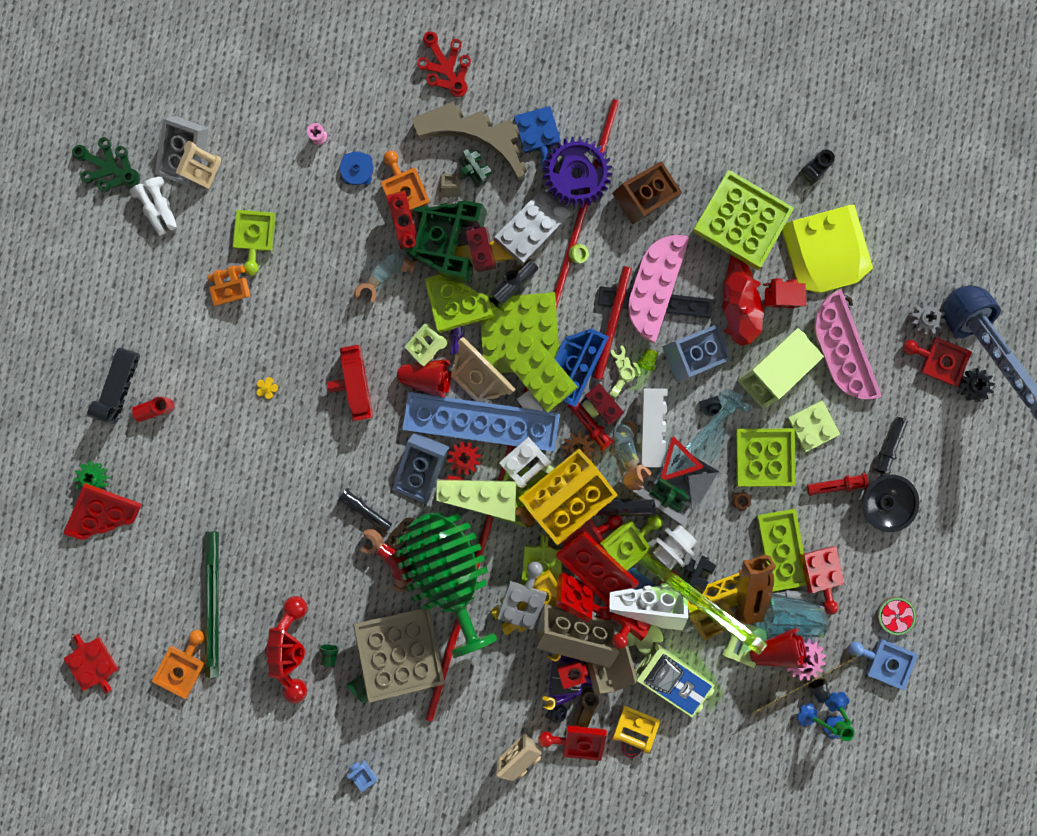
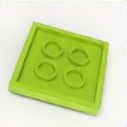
[736,428,796,486]

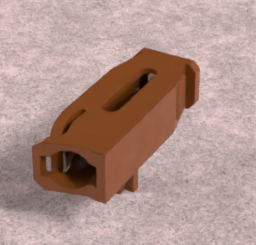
[735,555,776,625]

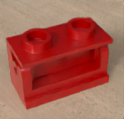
[763,278,806,309]

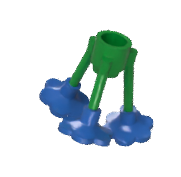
[797,692,855,741]

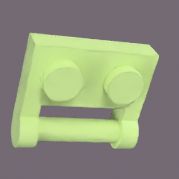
[405,323,447,366]
[722,619,769,668]

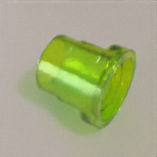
[637,348,658,371]

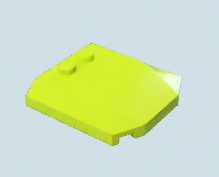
[781,205,873,293]

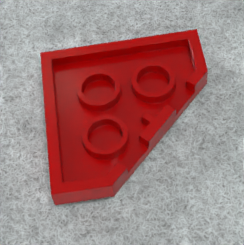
[63,483,141,540]

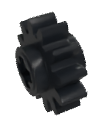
[958,368,995,402]

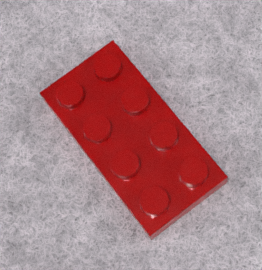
[556,532,638,605]

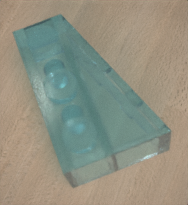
[764,593,829,638]

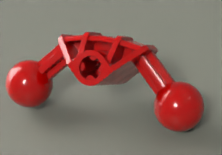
[265,596,308,704]

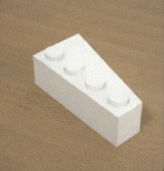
[636,388,668,467]

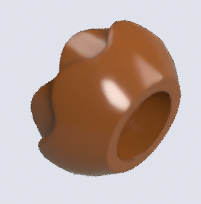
[515,506,535,528]

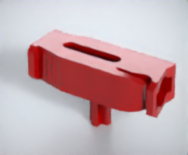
[327,345,374,422]

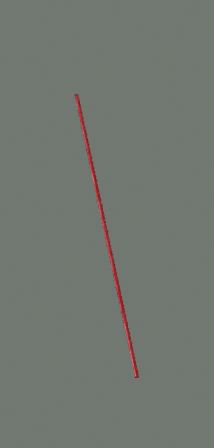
[425,99,619,721]

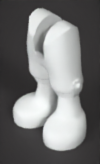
[130,177,177,236]

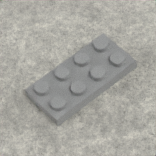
[493,189,571,265]

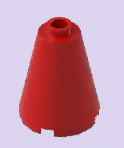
[397,359,452,398]
[749,628,807,668]

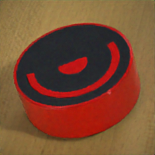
[621,737,641,758]

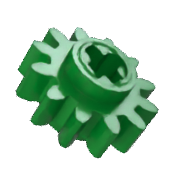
[73,461,111,489]

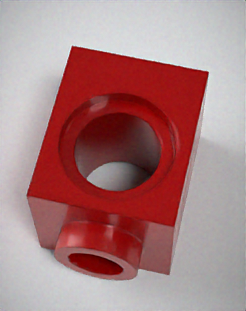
[557,660,588,689]

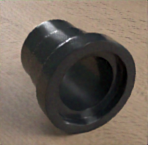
[808,678,830,703]

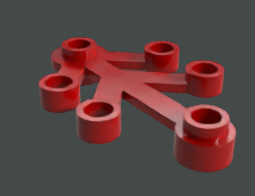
[417,31,471,97]

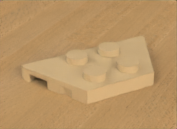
[451,337,516,402]

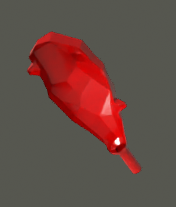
[722,254,764,346]

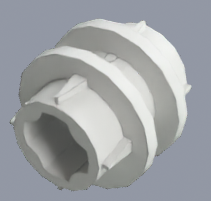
[652,525,698,570]

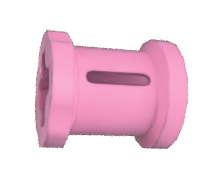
[307,123,327,145]

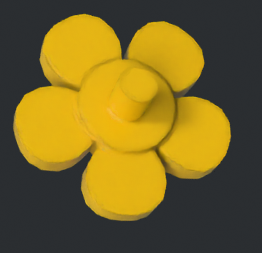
[257,377,278,399]

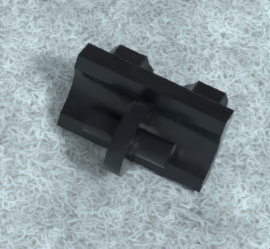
[681,555,716,591]

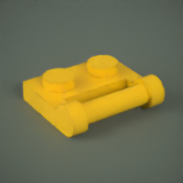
[612,706,661,754]

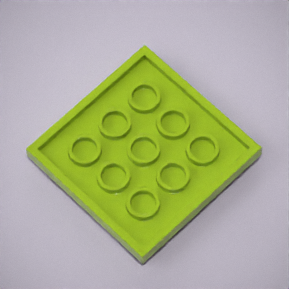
[692,170,794,271]
[481,292,559,374]

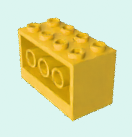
[519,449,618,545]

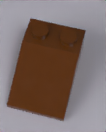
[612,161,682,225]

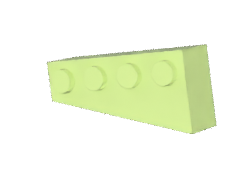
[436,480,516,521]

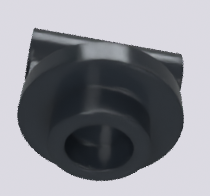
[699,396,722,416]
[545,704,567,724]

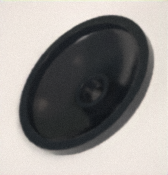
[862,474,920,532]

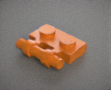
[208,265,250,306]

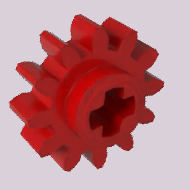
[447,441,482,475]

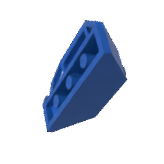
[554,328,609,407]

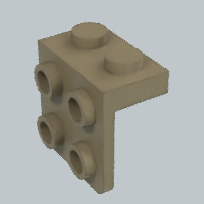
[587,645,637,695]

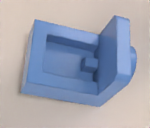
[346,760,378,793]

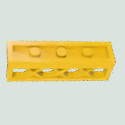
[687,573,740,621]

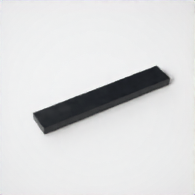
[597,286,713,318]

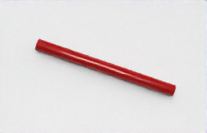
[593,266,632,380]

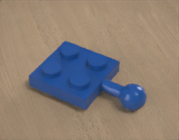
[514,106,561,170]

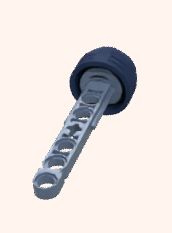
[943,285,1037,420]

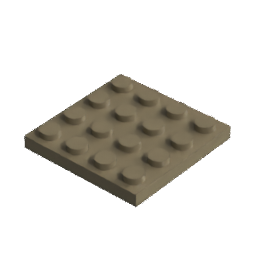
[353,608,445,703]

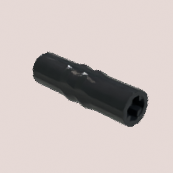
[596,498,656,517]

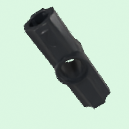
[488,259,538,308]

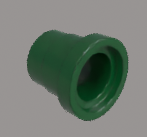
[319,644,339,667]

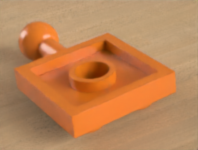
[381,151,431,216]
[152,630,205,699]

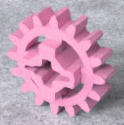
[785,637,826,681]

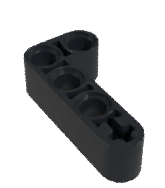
[87,347,140,424]

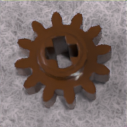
[561,432,595,459]

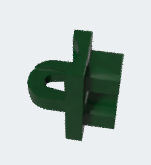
[458,149,492,188]
[649,478,690,513]

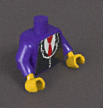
[542,653,593,710]

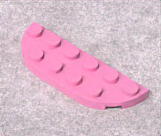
[628,235,690,344]
[814,289,882,399]

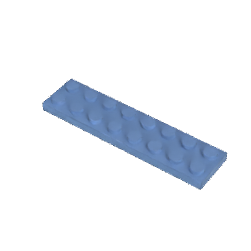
[403,392,560,452]

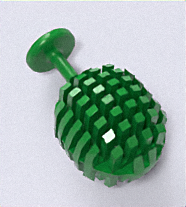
[395,513,498,658]

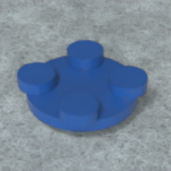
[340,151,373,185]

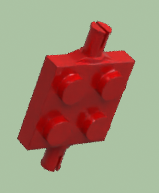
[63,633,119,694]

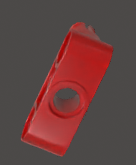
[386,191,417,250]

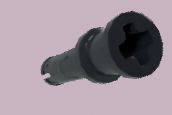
[873,417,909,475]
[337,487,392,533]

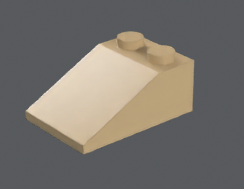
[496,732,542,781]

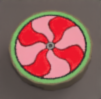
[876,596,917,636]

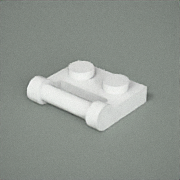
[499,437,551,489]

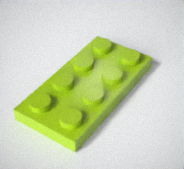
[499,328,578,413]
[756,508,807,592]

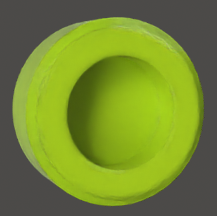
[569,244,589,264]

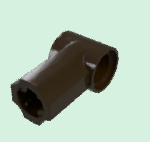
[572,687,599,728]

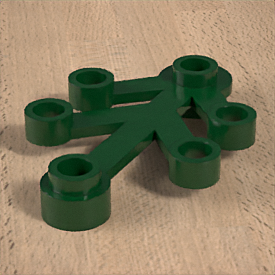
[72,137,140,192]

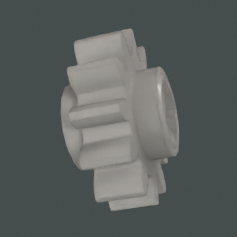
[909,301,946,335]

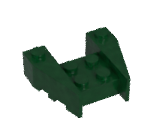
[403,200,487,284]

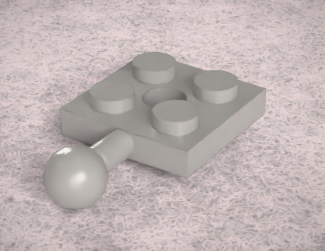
[497,562,547,630]

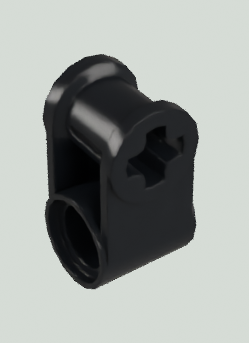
[798,149,835,186]

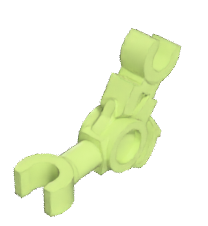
[609,346,640,400]

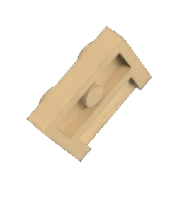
[175,141,221,189]

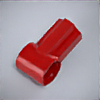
[132,397,174,423]

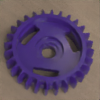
[542,136,613,208]

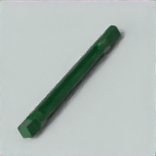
[205,531,219,678]

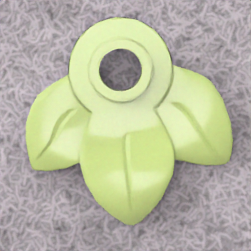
[627,625,663,655]

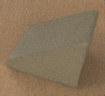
[441,174,461,197]

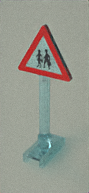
[659,389,753,480]

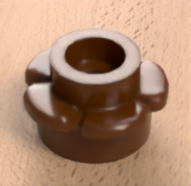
[732,492,751,511]

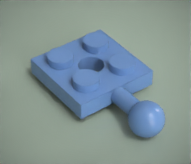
[848,639,918,690]

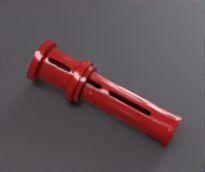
[567,402,615,451]
[807,473,869,496]

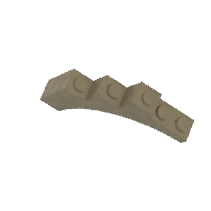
[411,101,527,182]

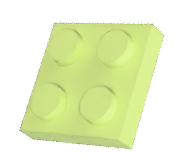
[787,400,840,452]

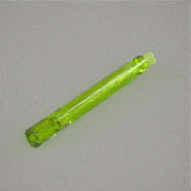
[639,553,767,655]

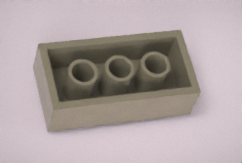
[536,604,619,668]

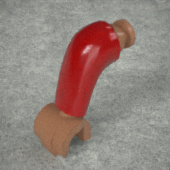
[361,529,413,592]

